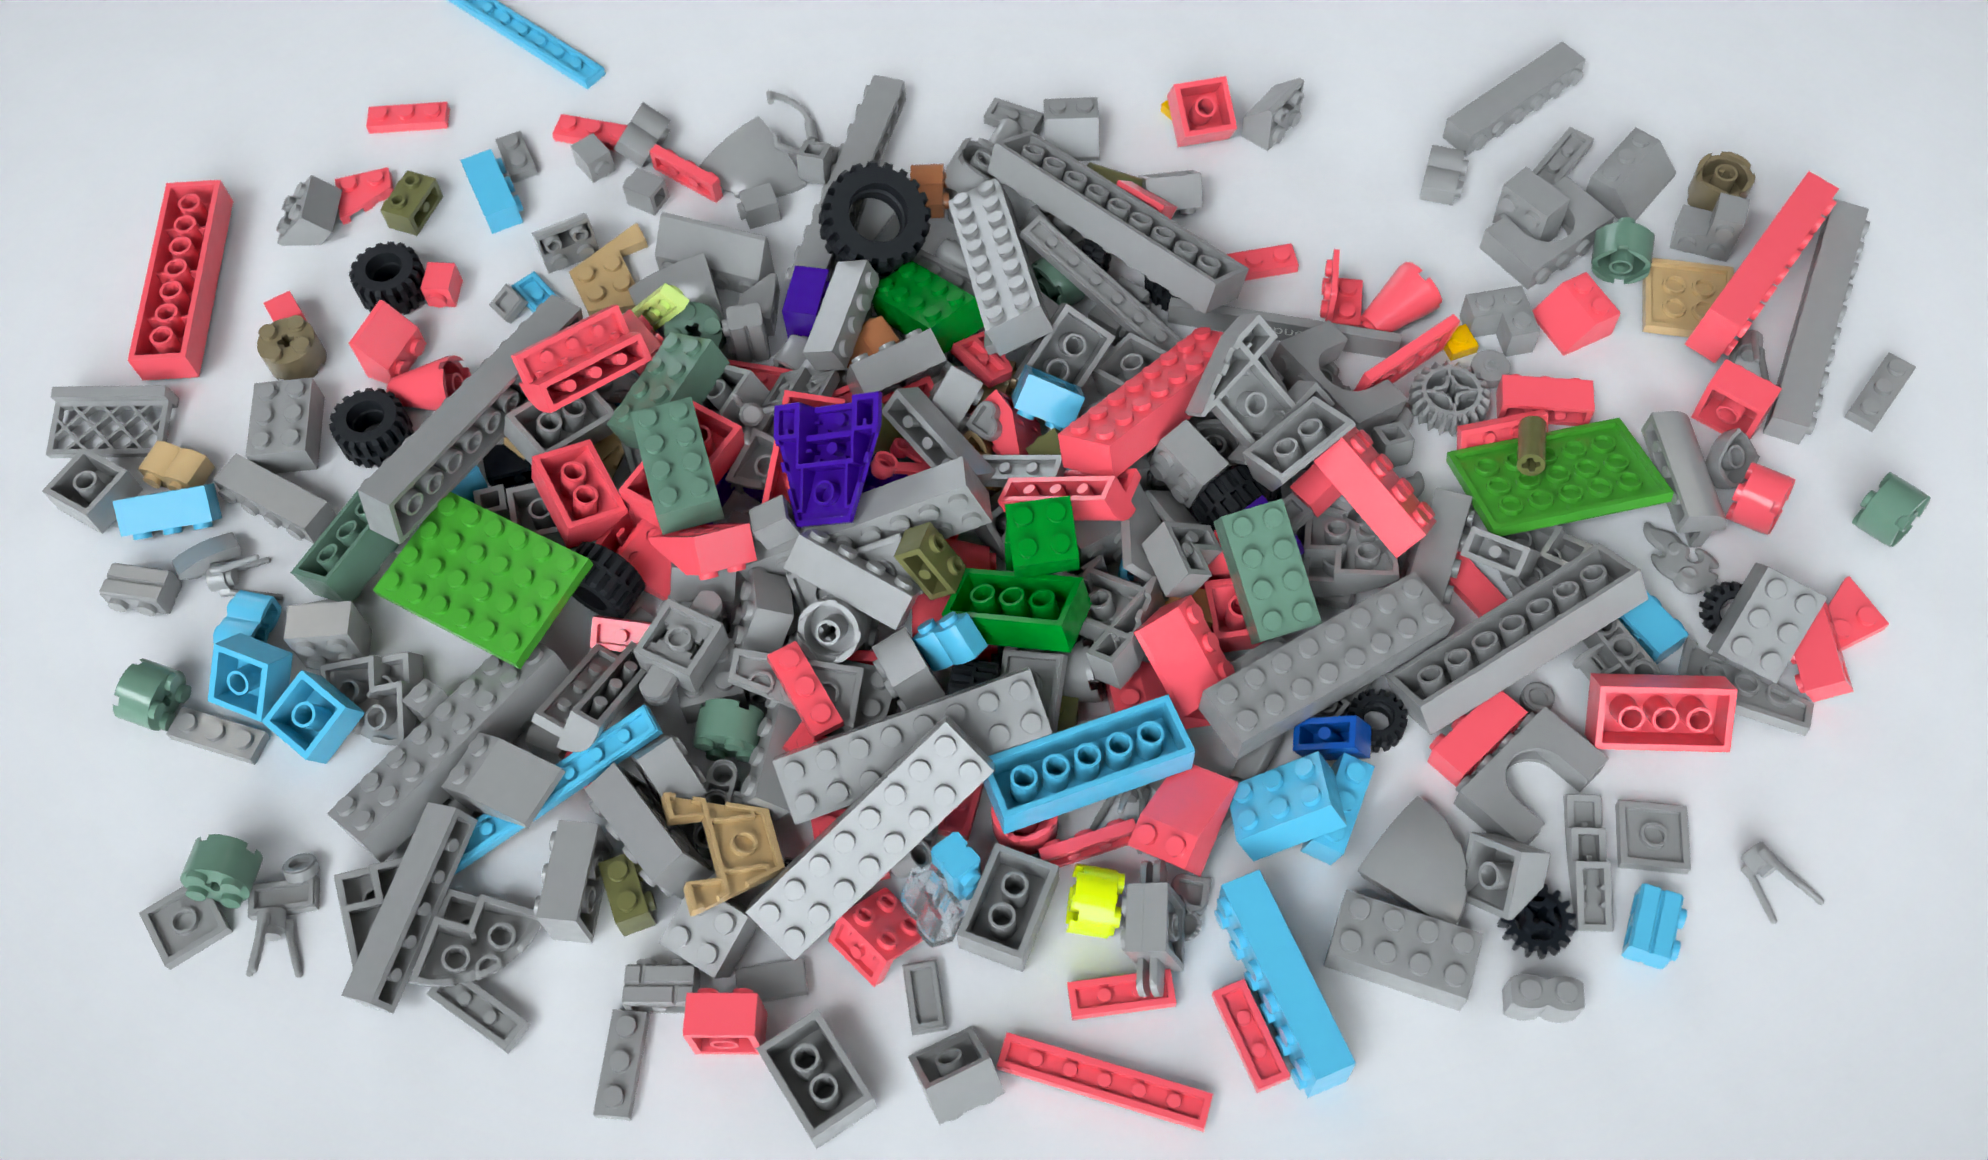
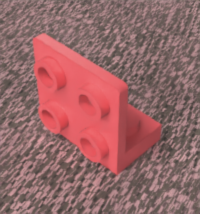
[1320,249,1363,327]
[828,888,931,987]

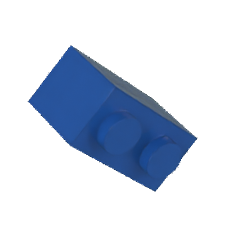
[1292,715,1372,761]

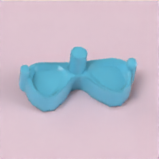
[1118,559,1134,581]

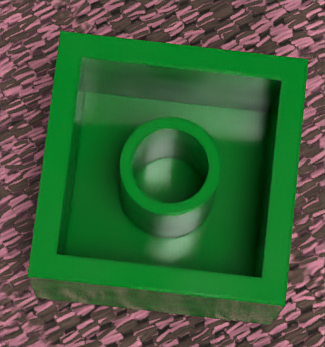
[1005,496,1080,578]

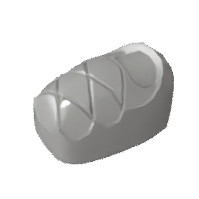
[1705,428,1760,489]

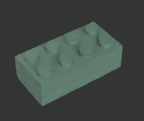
[606,332,730,449]
[630,397,725,535]
[290,490,399,602]
[1213,498,1322,645]

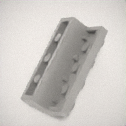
[1641,411,1727,548]
[531,641,647,752]

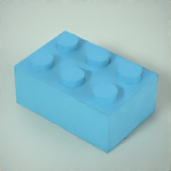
[1230,751,1347,861]

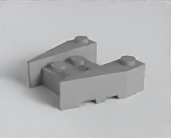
[1185,314,1335,465]
[1024,555,1165,690]

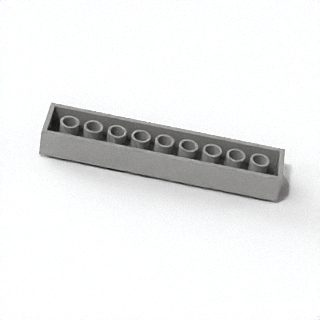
[987,131,1249,314]
[357,294,583,545]

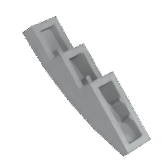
[1563,794,1613,932]

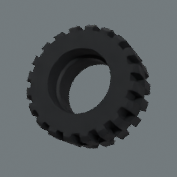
[818,161,931,277]

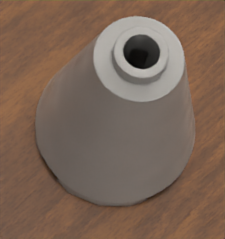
[1054,639,1104,703]

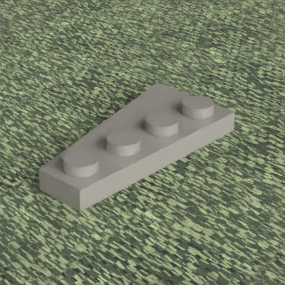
[1677,638,1814,736]
[728,648,864,731]

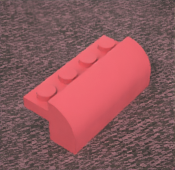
[511,305,652,413]
[997,468,1142,521]

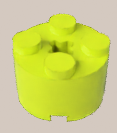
[1066,863,1125,939]

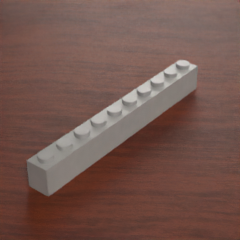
[785,75,906,286]
[1763,199,1870,445]

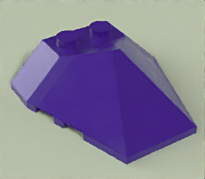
[774,391,882,528]

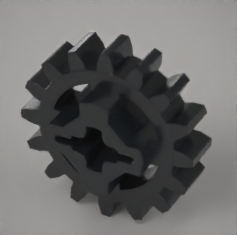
[1497,884,1576,959]

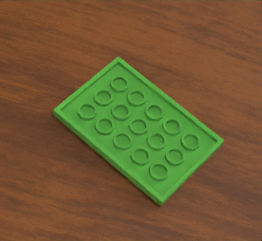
[1446,418,1674,536]
[373,492,594,669]

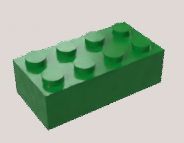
[872,261,984,354]
[941,568,1092,653]

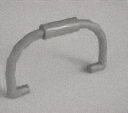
[766,90,818,155]

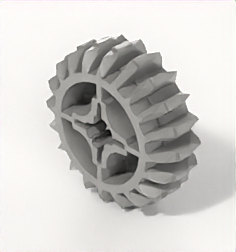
[1408,360,1491,437]

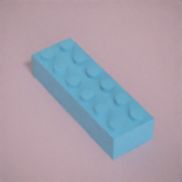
[983,694,1195,835]
[1214,870,1356,1098]

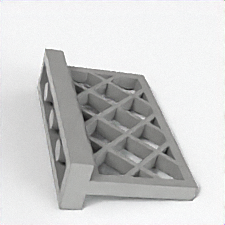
[46,385,179,458]

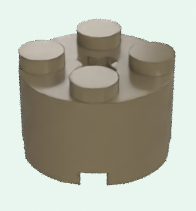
[1687,151,1755,211]
[257,315,327,380]

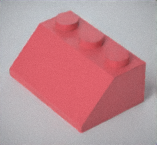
[531,439,628,549]
[1133,595,1235,718]

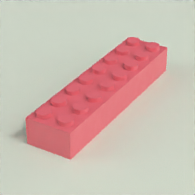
[1684,171,1839,363]
[128,180,233,381]
[1058,327,1224,477]

